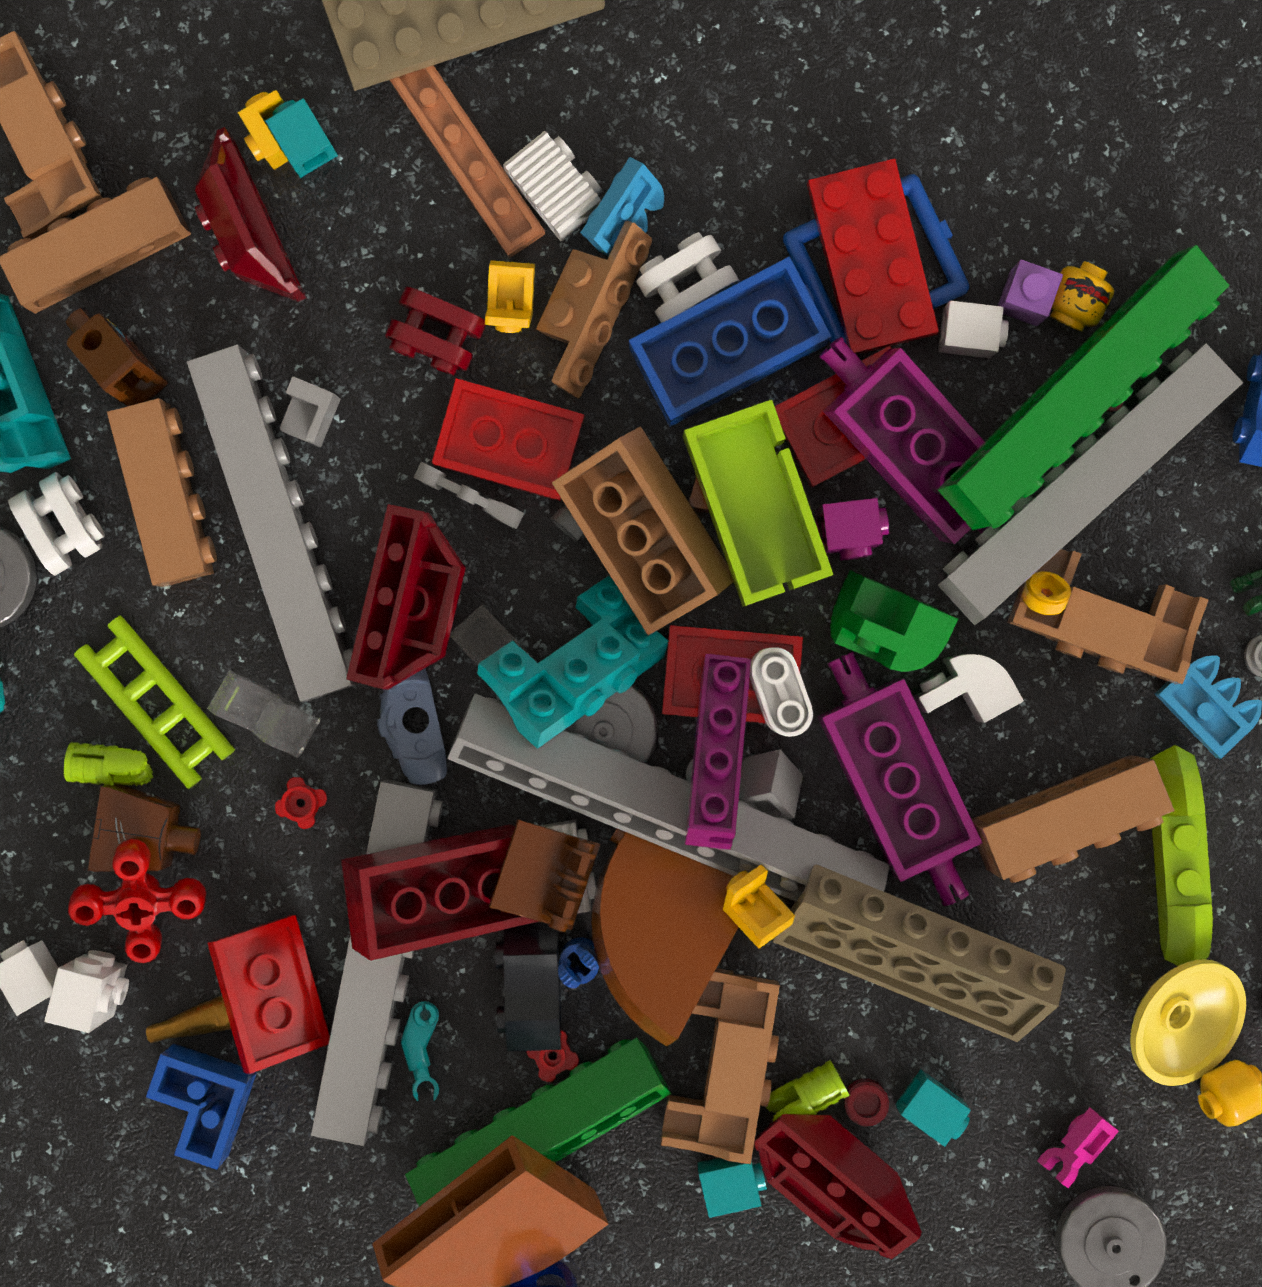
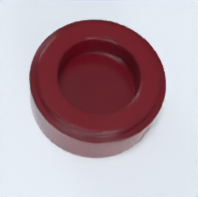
[843,1078,889,1126]

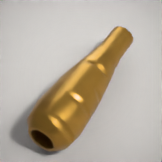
[146,996,231,1043]

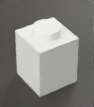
[938,301,1009,358]
[0,940,58,1016]

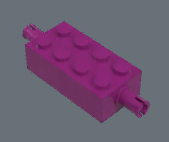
[819,337,1006,544]
[817,651,982,906]

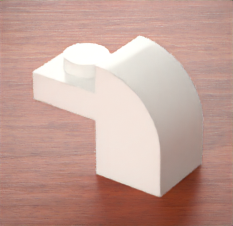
[913,654,1024,723]

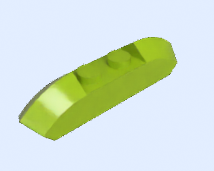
[1150,745,1213,966]

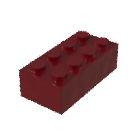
[341,824,538,961]

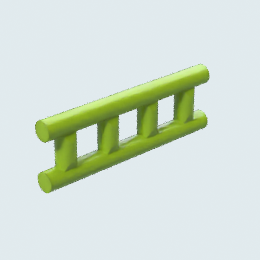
[74,615,235,789]

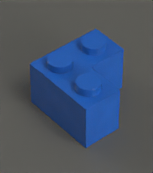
[146,1044,257,1170]

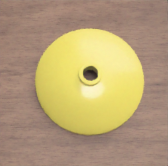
[1130,959,1246,1086]

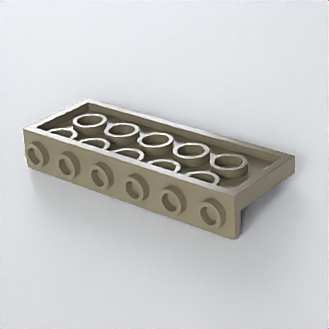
[321,0,605,91]
[773,865,1066,1042]

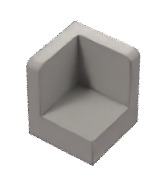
[280,376,341,448]
[739,749,803,819]

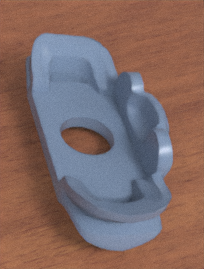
[377,668,447,785]

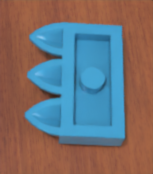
[580,157,664,257]
[1155,656,1262,759]

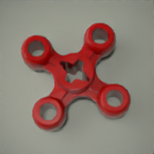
[68,839,207,963]

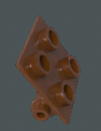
[489,819,600,932]

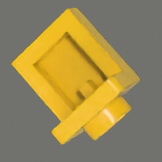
[238,90,289,170]
[485,260,535,333]
[723,865,795,949]

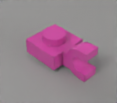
[1037,1107,1119,1188]

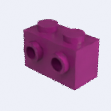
[814,498,889,561]

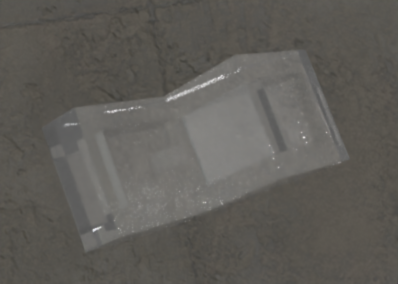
[207,670,321,758]

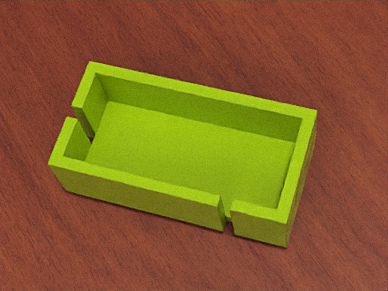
[683,400,833,607]

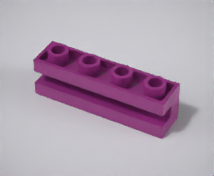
[685,654,751,850]

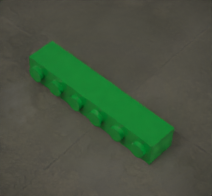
[405,1038,672,1207]

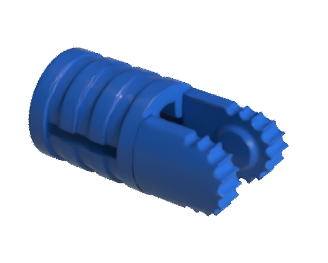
[558,937,599,988]

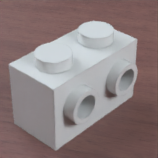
[44,950,129,1033]

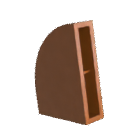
[591,828,738,1046]
[372,1135,609,1287]

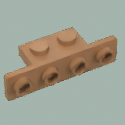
[536,221,652,398]

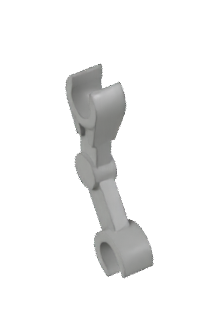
[413,462,524,529]

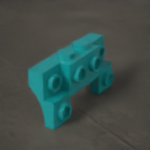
[0,294,71,473]
[477,576,669,749]

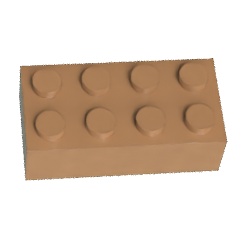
[552,426,734,635]
[971,755,1174,883]

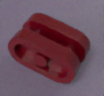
[384,286,486,376]

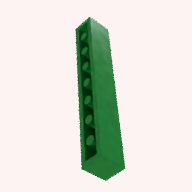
[937,245,1230,530]

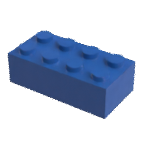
[629,256,832,427]

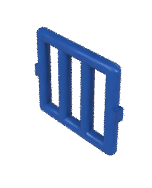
[783,174,969,344]

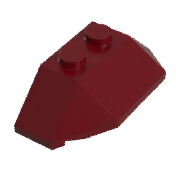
[194,127,306,302]
[346,504,466,690]
[754,1114,922,1259]

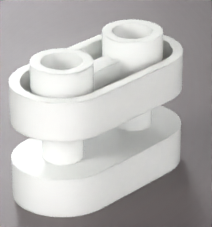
[636,232,740,323]
[8,472,105,576]
[750,648,813,737]

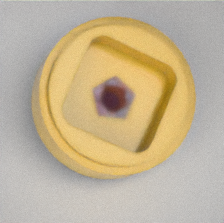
[1022,571,1071,615]

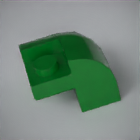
[830,570,958,672]

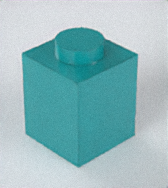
[265,98,338,178]
[895,1069,971,1147]
[697,1158,767,1218]

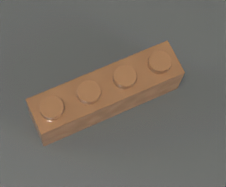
[0,177,191,314]
[107,398,217,587]

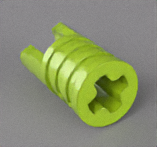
[64,742,153,786]
[766,1060,850,1122]

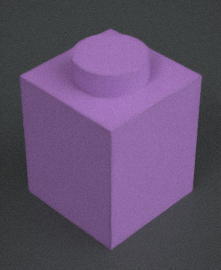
[998,260,1063,326]

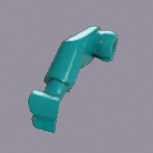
[401,1001,439,1101]

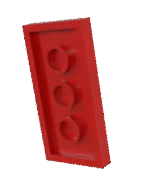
[807,158,939,355]

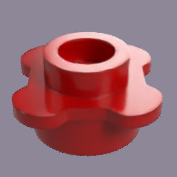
[275,777,327,829]
[527,1030,579,1082]

